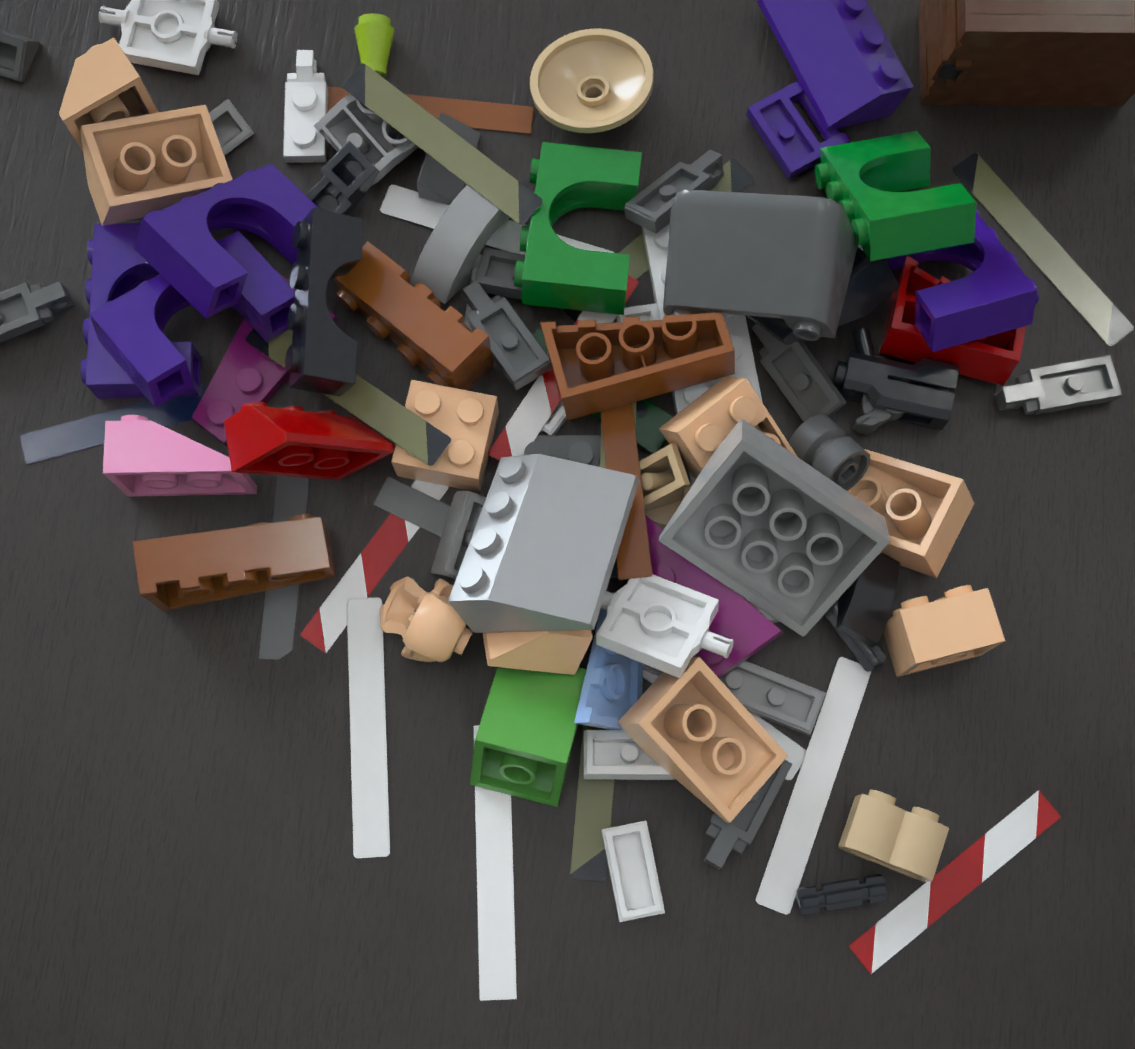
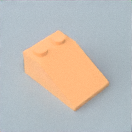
[848,449,974,578]
[617,657,788,823]

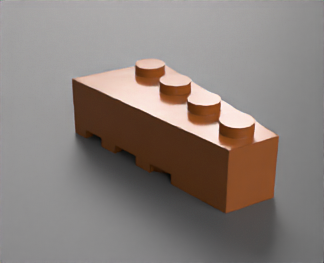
[333,241,493,391]
[540,312,735,421]
[132,514,336,612]

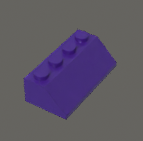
[756,0,914,131]

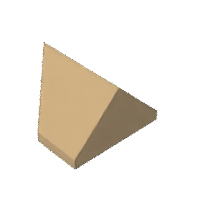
[639,444,691,529]

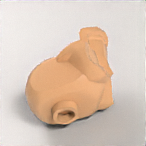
[379,577,473,662]

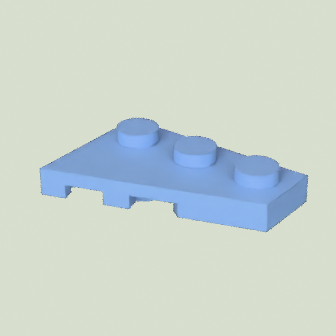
[574,592,643,730]

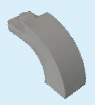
[410,185,510,304]

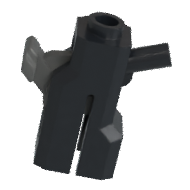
[833,328,959,435]

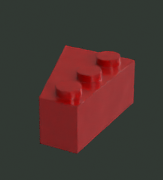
[879,256,1026,386]

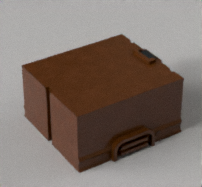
[918,0,1135,107]

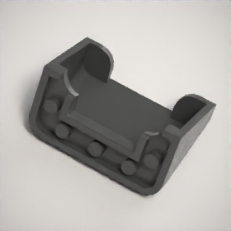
[663,190,858,341]

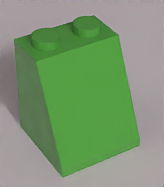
[470,667,587,807]

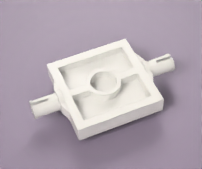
[99,0,237,75]
[596,574,734,678]

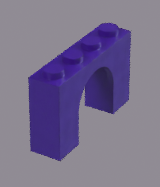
[135,163,320,319]
[886,207,1039,352]
[81,223,202,399]
[89,230,295,408]

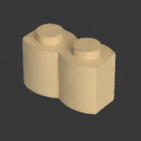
[838,790,949,882]

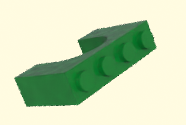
[815,131,976,261]
[514,142,642,315]

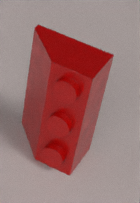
[224,402,394,481]

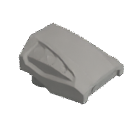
[314,94,419,186]

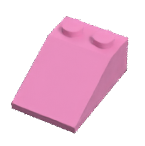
[103,415,257,496]

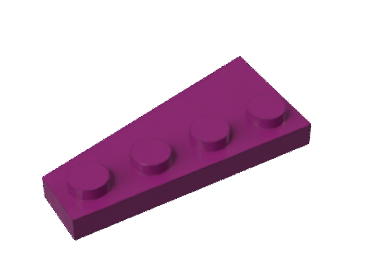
[192,272,338,448]
[645,515,784,679]

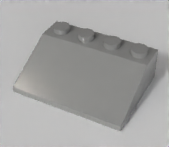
[659,418,890,637]
[448,454,639,633]

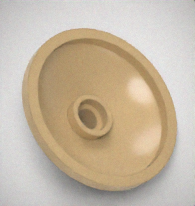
[530,28,654,133]

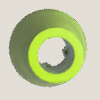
[354,13,395,78]

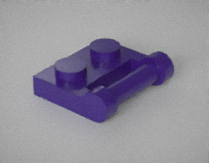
[746,80,852,180]

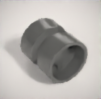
[788,414,871,491]

